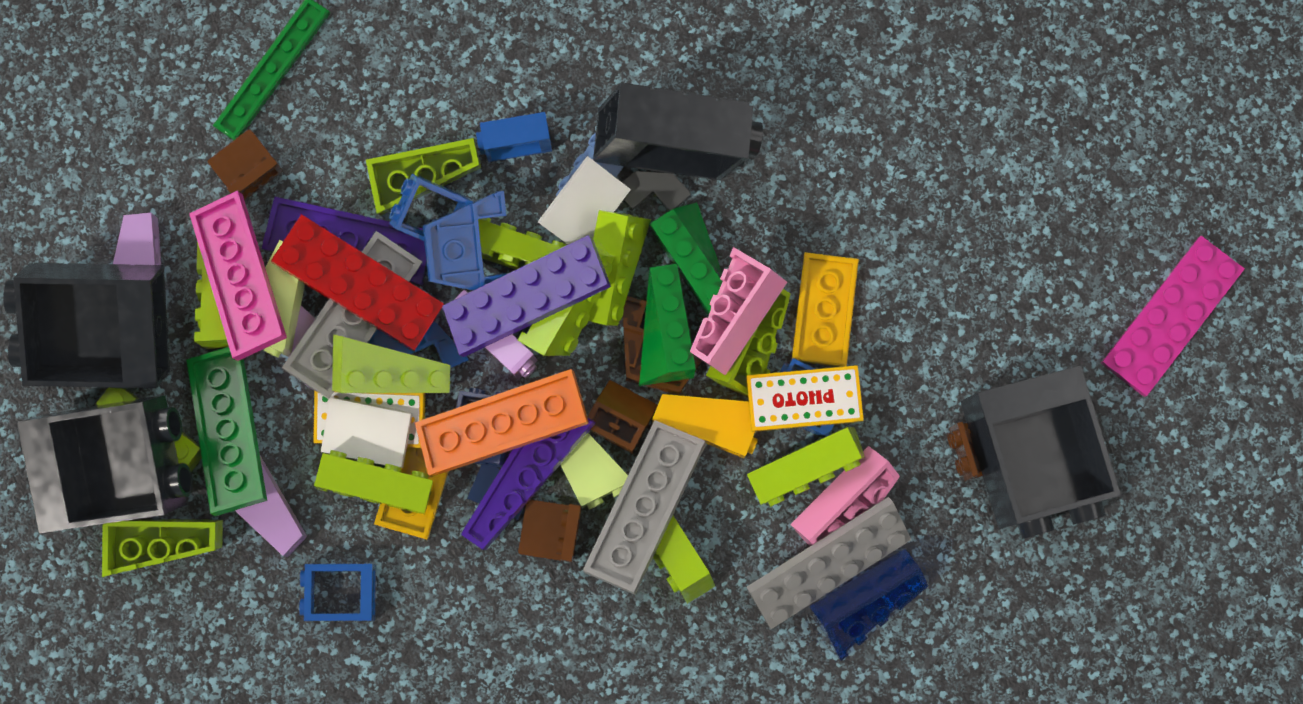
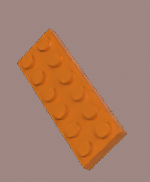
[415,369,589,477]

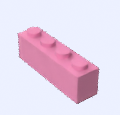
[690,247,787,375]
[791,446,900,546]

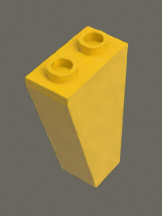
[652,394,758,458]

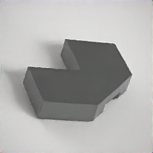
[622,171,691,211]

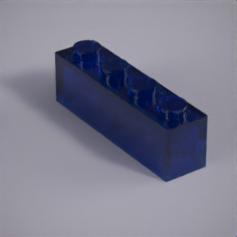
[810,549,928,661]

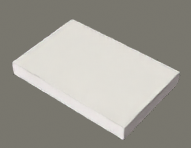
[538,156,631,244]
[321,397,413,468]

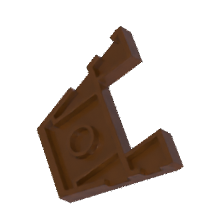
[623,296,706,395]

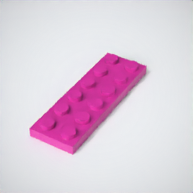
[189,191,287,361]
[1101,235,1245,397]

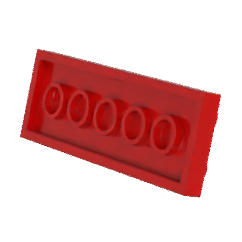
[271,214,444,351]

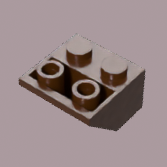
[588,380,658,454]

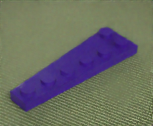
[461,417,596,550]

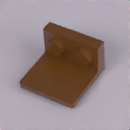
[208,129,283,201]
[947,422,982,481]
[518,499,582,563]

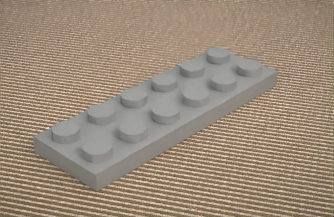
[282,231,422,400]
[583,420,706,595]
[746,497,911,629]

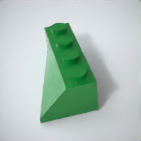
[650,202,723,316]
[639,264,696,386]

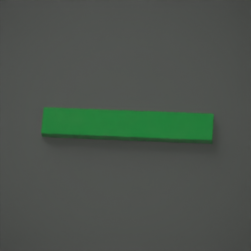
[213,0,330,141]

